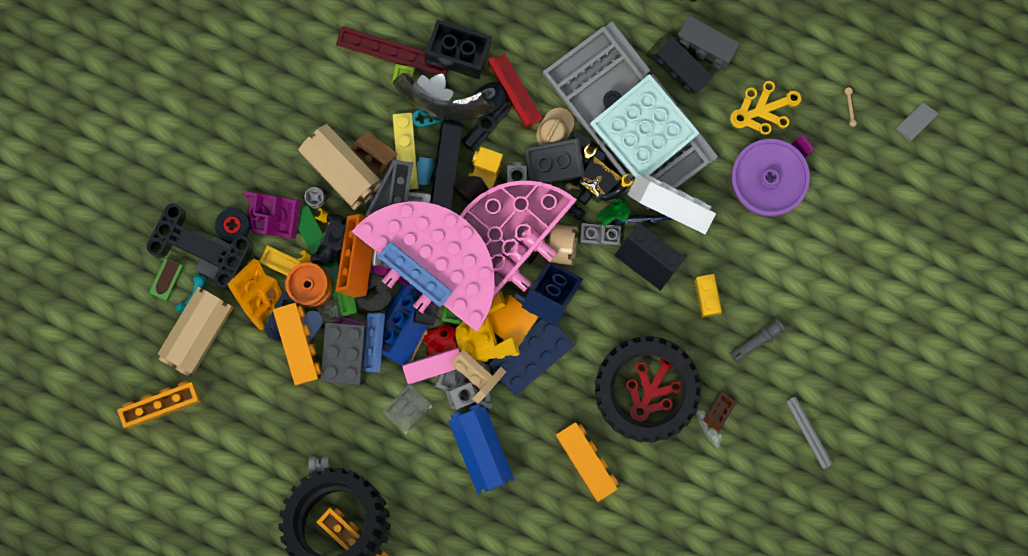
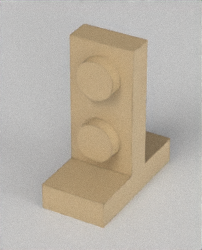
[451,350,506,404]

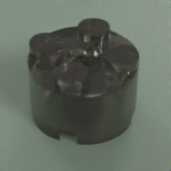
[355,272,394,313]

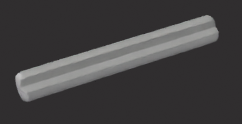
[787,397,832,469]

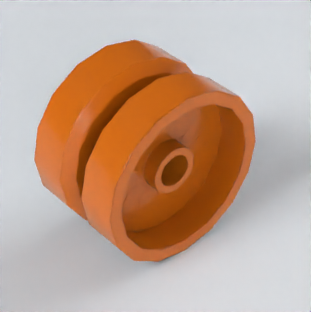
[285,262,334,308]

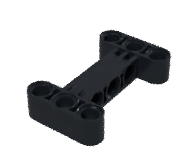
[147,203,254,291]

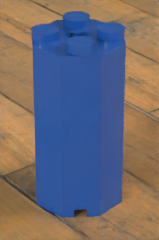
[448,404,515,495]

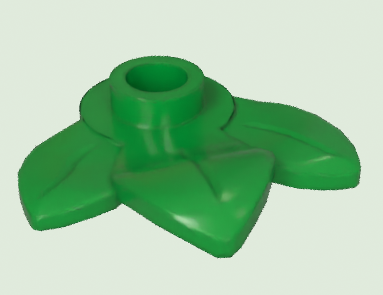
[597,199,631,227]

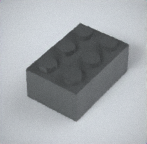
[676,15,740,71]
[320,323,366,385]

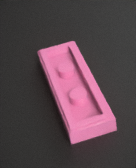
[402,347,460,384]

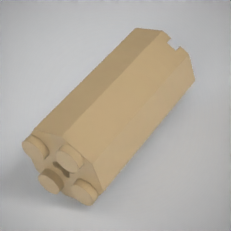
[298,124,381,211]
[158,287,234,377]

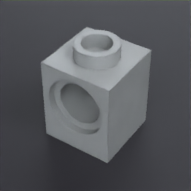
[507,162,527,183]
[445,382,478,410]

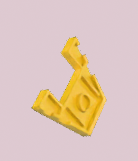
[454,290,520,363]

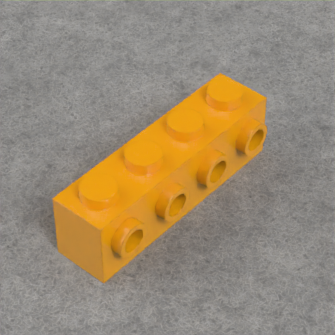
[117,381,201,429]
[316,508,389,556]

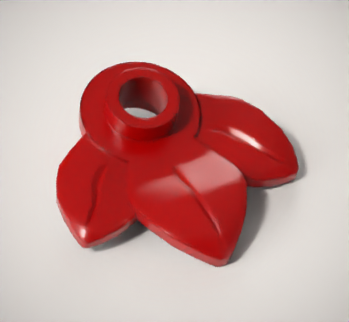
[423,324,457,356]

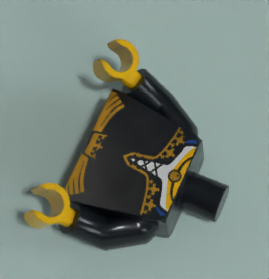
[577,144,635,205]
[298,208,346,263]

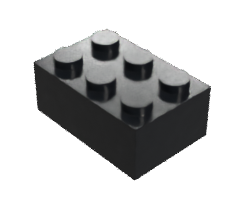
[425,19,492,79]

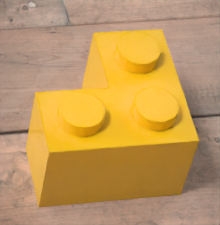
[466,147,503,194]

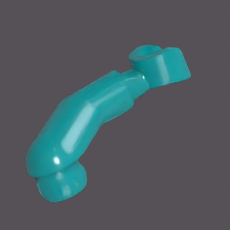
[175,274,207,314]

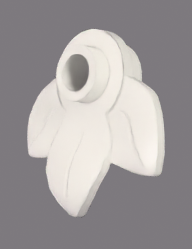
[416,74,454,108]

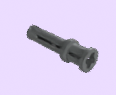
[730,317,787,363]

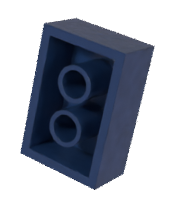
[521,262,583,326]

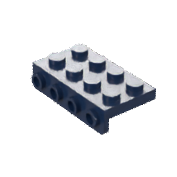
[486,317,575,396]

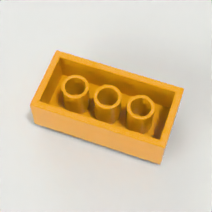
[273,303,321,385]

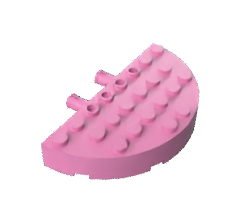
[460,181,577,298]
[352,202,495,332]

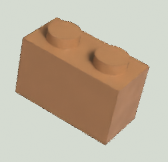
[352,132,398,177]

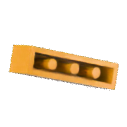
[556,422,619,502]

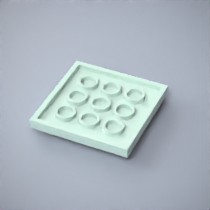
[590,74,700,179]

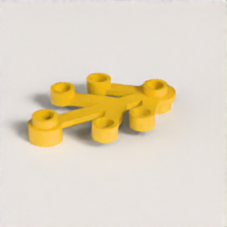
[730,81,801,136]

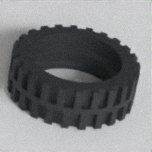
[595,336,701,443]
[278,467,391,556]

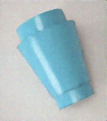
[417,157,435,185]

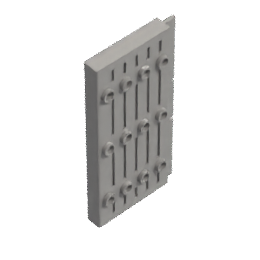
[542,21,718,211]

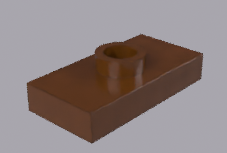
[703,391,736,432]

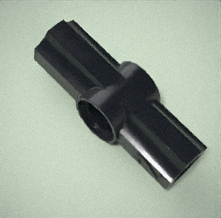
[461,102,511,152]

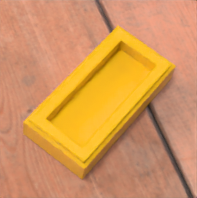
[259,245,301,276]

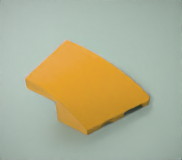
[228,259,282,330]
[489,294,539,347]

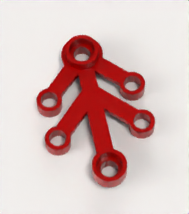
[626,358,681,422]

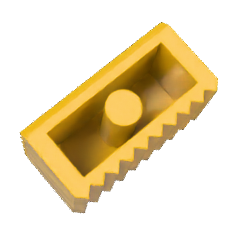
[694,274,722,318]

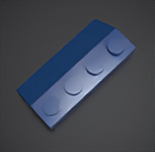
[382,284,439,365]

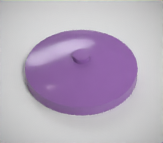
[731,139,810,217]

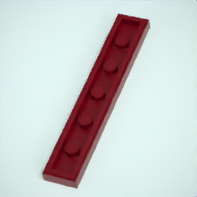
[336,26,448,78]

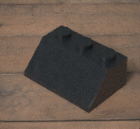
[614,223,685,291]

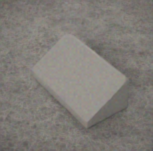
[896,102,938,142]

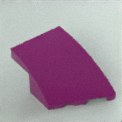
[244,191,301,239]

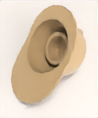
[536,107,574,145]

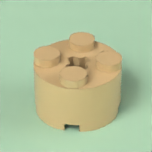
[547,224,578,265]

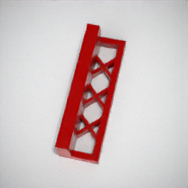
[488,54,543,130]

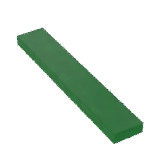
[298,205,361,310]

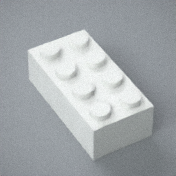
[627,174,716,234]

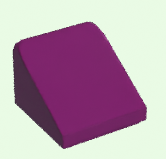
[791,134,814,158]

